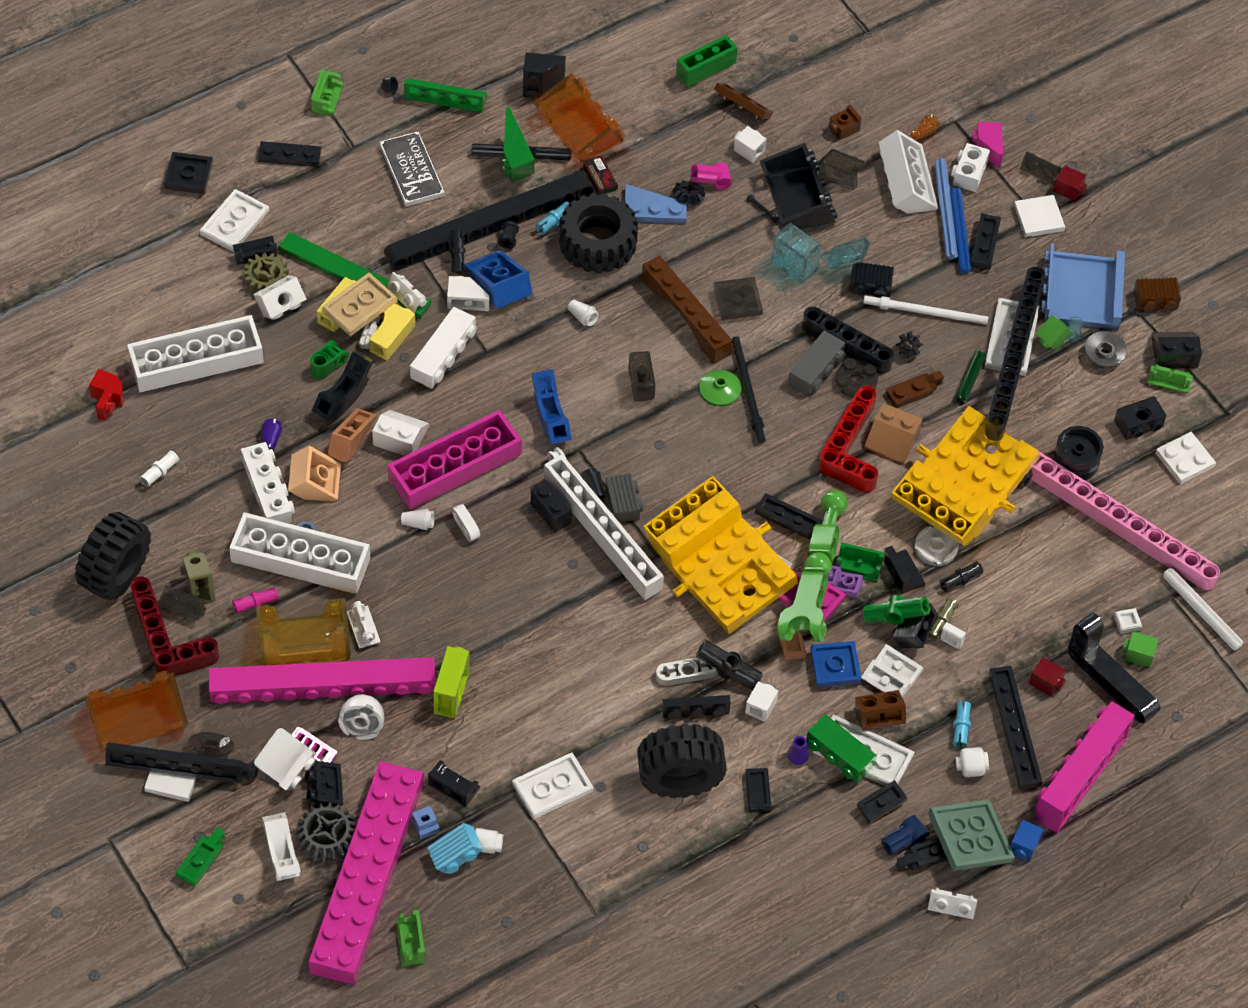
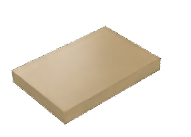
[322,273,397,336]

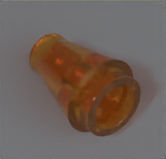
[910,114,940,142]

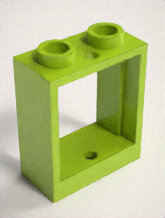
[434,646,470,719]

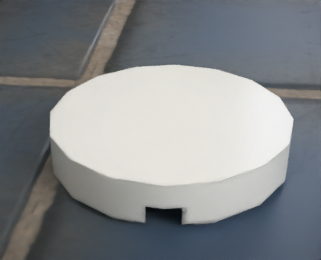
[915,526,958,566]

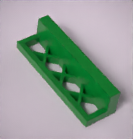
[404,78,487,113]

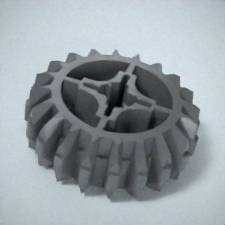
[296,802,357,864]

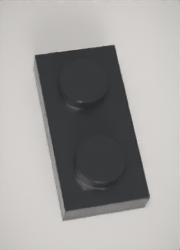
[856,780,908,824]

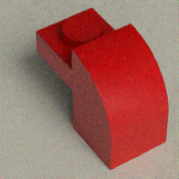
[89,369,124,421]

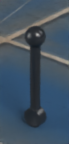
[747,194,779,223]

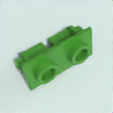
[1147,364,1193,393]

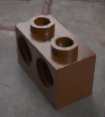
[855,690,906,731]

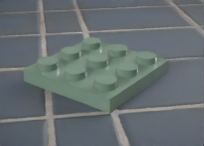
[928,800,1015,871]

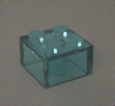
[771,223,822,284]

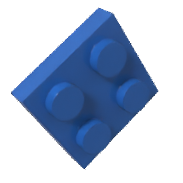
[810,641,862,688]

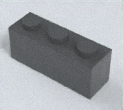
[788,330,846,396]

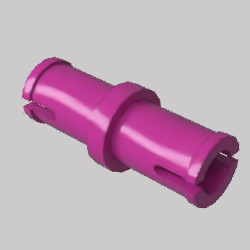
[232,587,279,614]

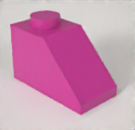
[972,122,1003,167]

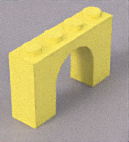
[317,277,415,361]

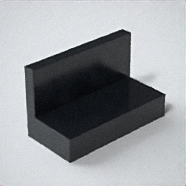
[883,546,925,594]

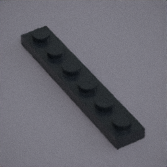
[989,666,1043,790]
[105,742,243,784]

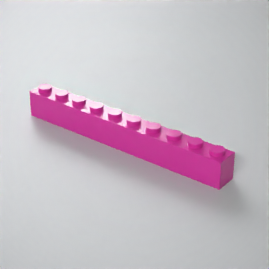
[209,657,436,704]

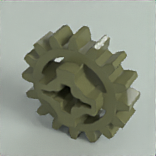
[243,253,289,292]

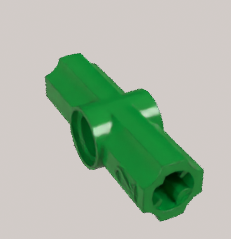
[863,595,930,625]

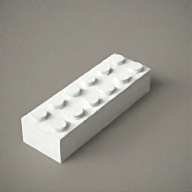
[127,315,264,393]
[230,512,370,594]

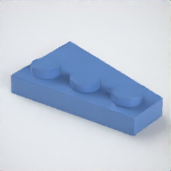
[625,184,687,224]

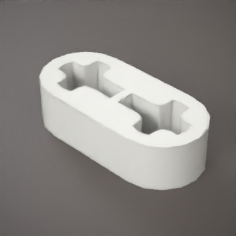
[451,504,481,542]

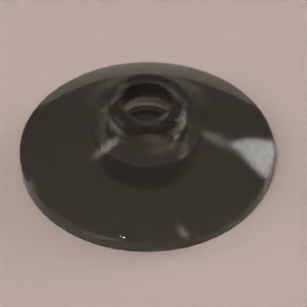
[188,732,234,757]

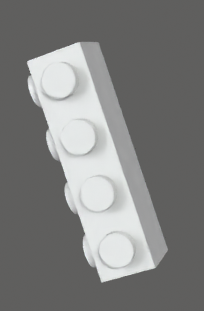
[410,307,477,389]
[241,442,295,524]

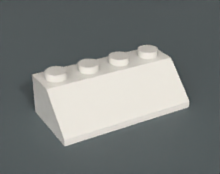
[879,130,938,213]

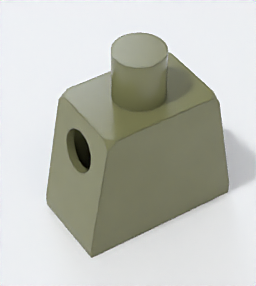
[183,551,216,606]

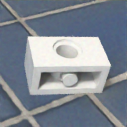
[253,275,306,320]

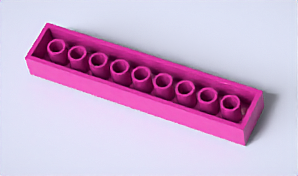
[309,761,424,985]

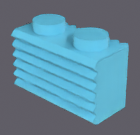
[427,823,483,874]

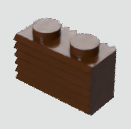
[1134,277,1181,311]

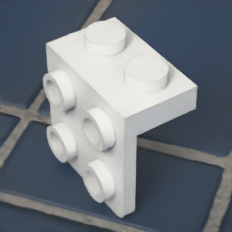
[254,728,317,791]

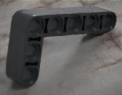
[1068,612,1161,723]

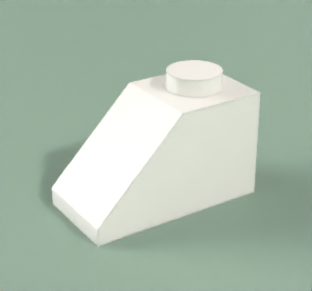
[447,276,489,311]

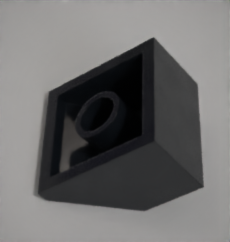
[523,52,566,98]
[1151,332,1202,369]

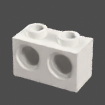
[951,143,990,192]

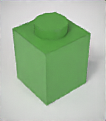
[1036,315,1073,350]
[1123,631,1158,668]

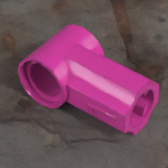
[690,162,732,190]

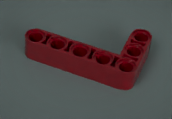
[131,576,219,678]

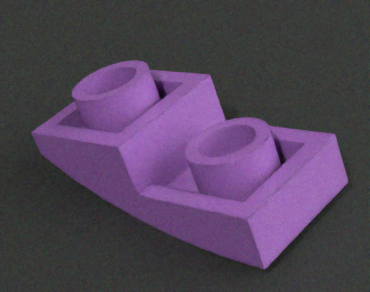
[827,566,864,598]

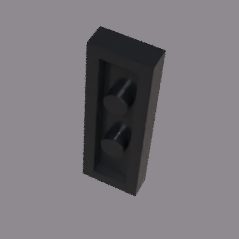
[258,141,322,167]
[971,213,1001,270]
[755,493,823,540]
[662,695,731,719]

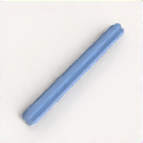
[935,158,958,260]

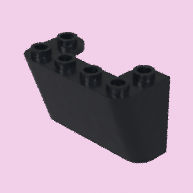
[759,142,838,232]

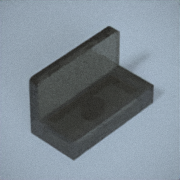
[819,149,865,190]

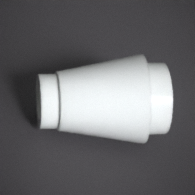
[567,300,599,326]
[401,509,435,530]

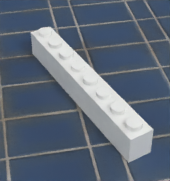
[544,455,664,600]

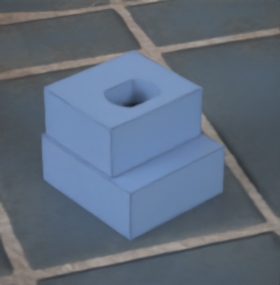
[412,806,440,839]

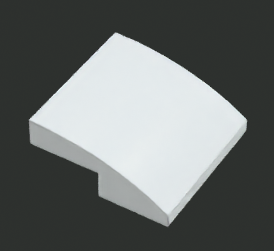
[861,644,924,697]

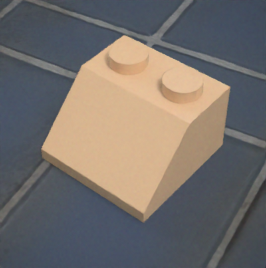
[288,445,341,501]

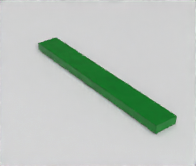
[278,232,431,319]

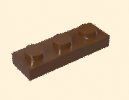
[714,82,773,120]

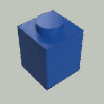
[1011,820,1044,861]

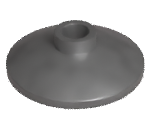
[1085,331,1127,367]

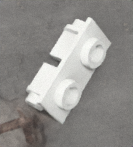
[387,272,427,314]
[346,601,381,649]
[928,888,977,919]

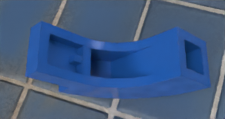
[531,369,572,444]

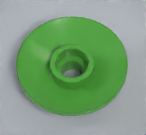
[699,370,741,406]

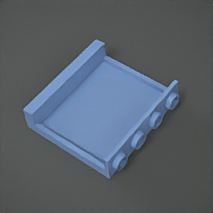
[1041,243,1125,330]

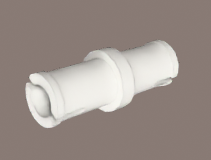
[139,451,179,488]

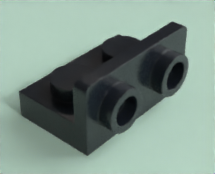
[305,760,343,810]

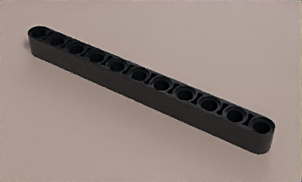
[383,171,594,270]
[985,267,1045,441]

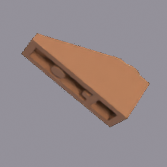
[328,408,376,463]

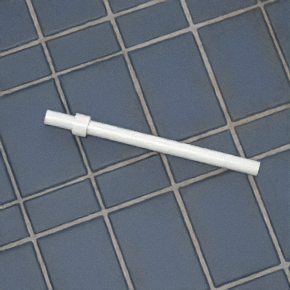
[863,295,988,325]

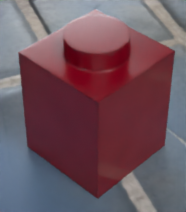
[1053,165,1087,201]
[1029,657,1066,697]

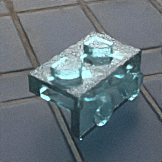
[820,238,870,270]

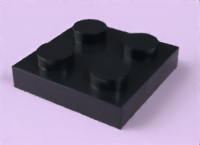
[164,152,213,194]

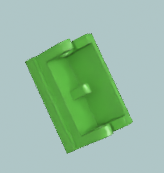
[311,69,343,116]
[396,910,425,966]

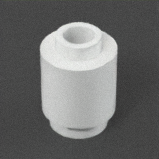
[475,828,504,854]

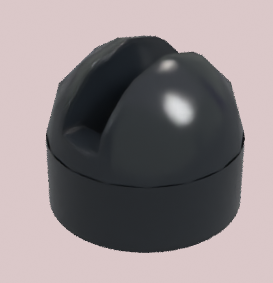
[381,76,398,93]

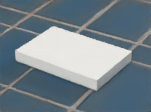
[200,189,269,252]
[512,752,594,820]

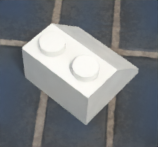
[372,410,429,456]

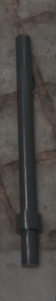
[732,336,766,443]

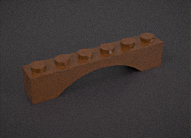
[642,255,732,364]

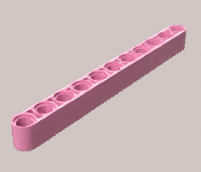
[1030,452,1220,590]

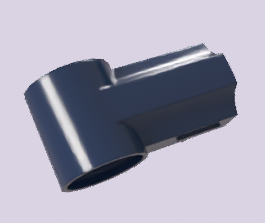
[881,815,930,856]

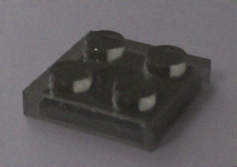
[713,277,763,320]

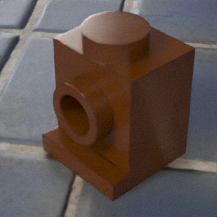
[828,105,862,140]

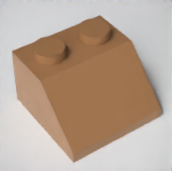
[864,403,923,465]

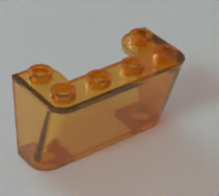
[533,73,625,163]
[85,671,188,752]

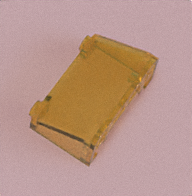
[256,598,351,666]

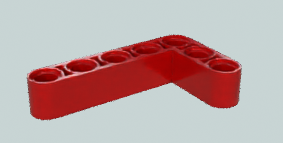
[819,385,879,493]

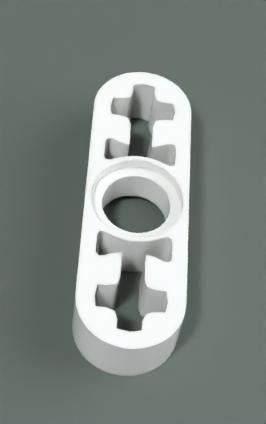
[656,657,718,686]

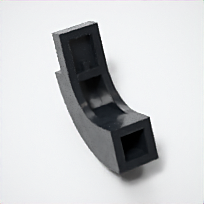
[311,350,373,421]

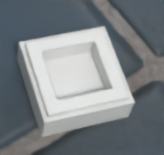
[1114,608,1142,634]
[940,622,966,649]

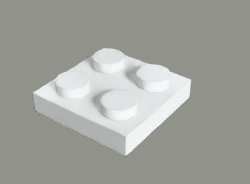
[1155,432,1216,484]

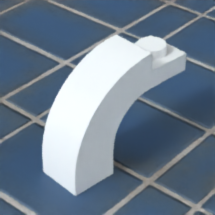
[262,812,300,881]

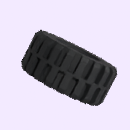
[559,193,638,273]
[75,512,151,600]
[637,724,727,798]

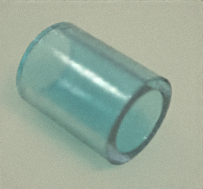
[1067,317,1083,341]

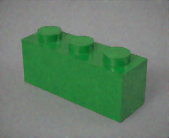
[676,35,738,87]
[806,714,877,783]

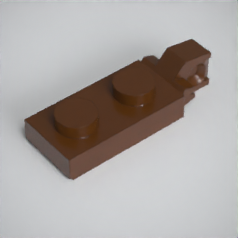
[885,371,944,408]

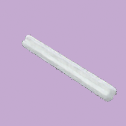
[1163,568,1243,651]

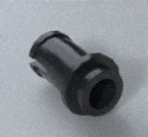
[232,758,259,781]

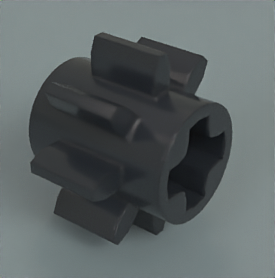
[895,331,923,358]

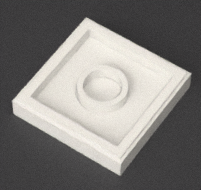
[1014,195,1065,237]
[144,771,197,802]

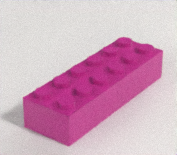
[388,410,522,510]
[1034,701,1135,834]

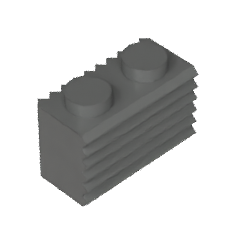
[605,473,643,523]

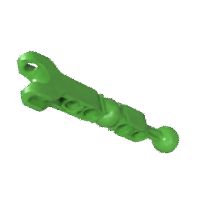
[777,490,848,642]

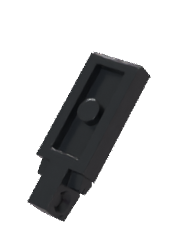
[895,837,948,872]

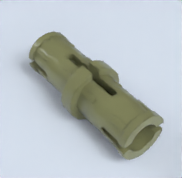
[929,598,959,641]

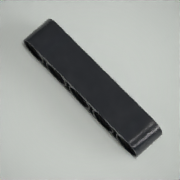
[802,307,894,374]

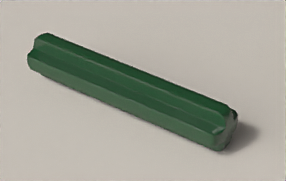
[956,350,986,403]

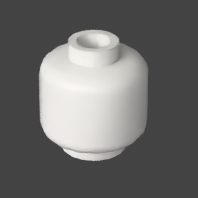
[956,747,989,777]

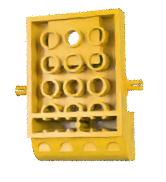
[891,406,1039,546]
[644,476,798,634]

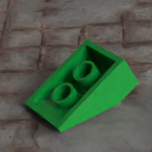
[502,107,535,183]

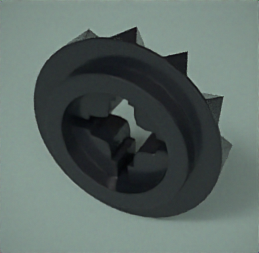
[673,180,706,205]

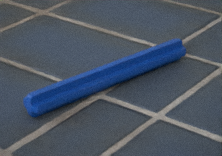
[950,188,971,274]

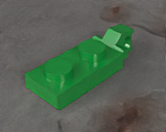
[175,827,226,888]

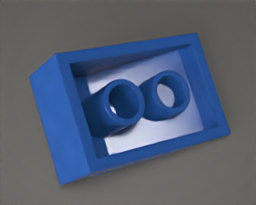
[464,250,533,308]

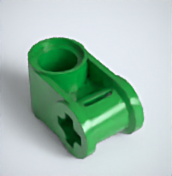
[310,340,349,379]

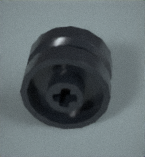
[1053,426,1104,480]

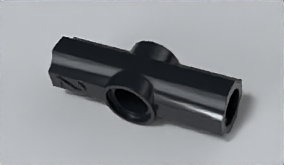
[696,639,763,690]

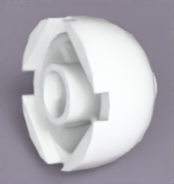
[338,695,384,740]

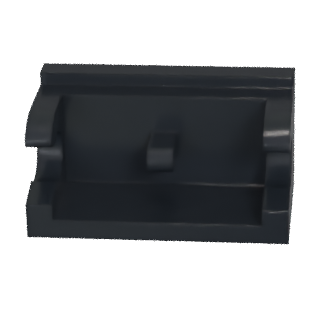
[428,760,480,807]

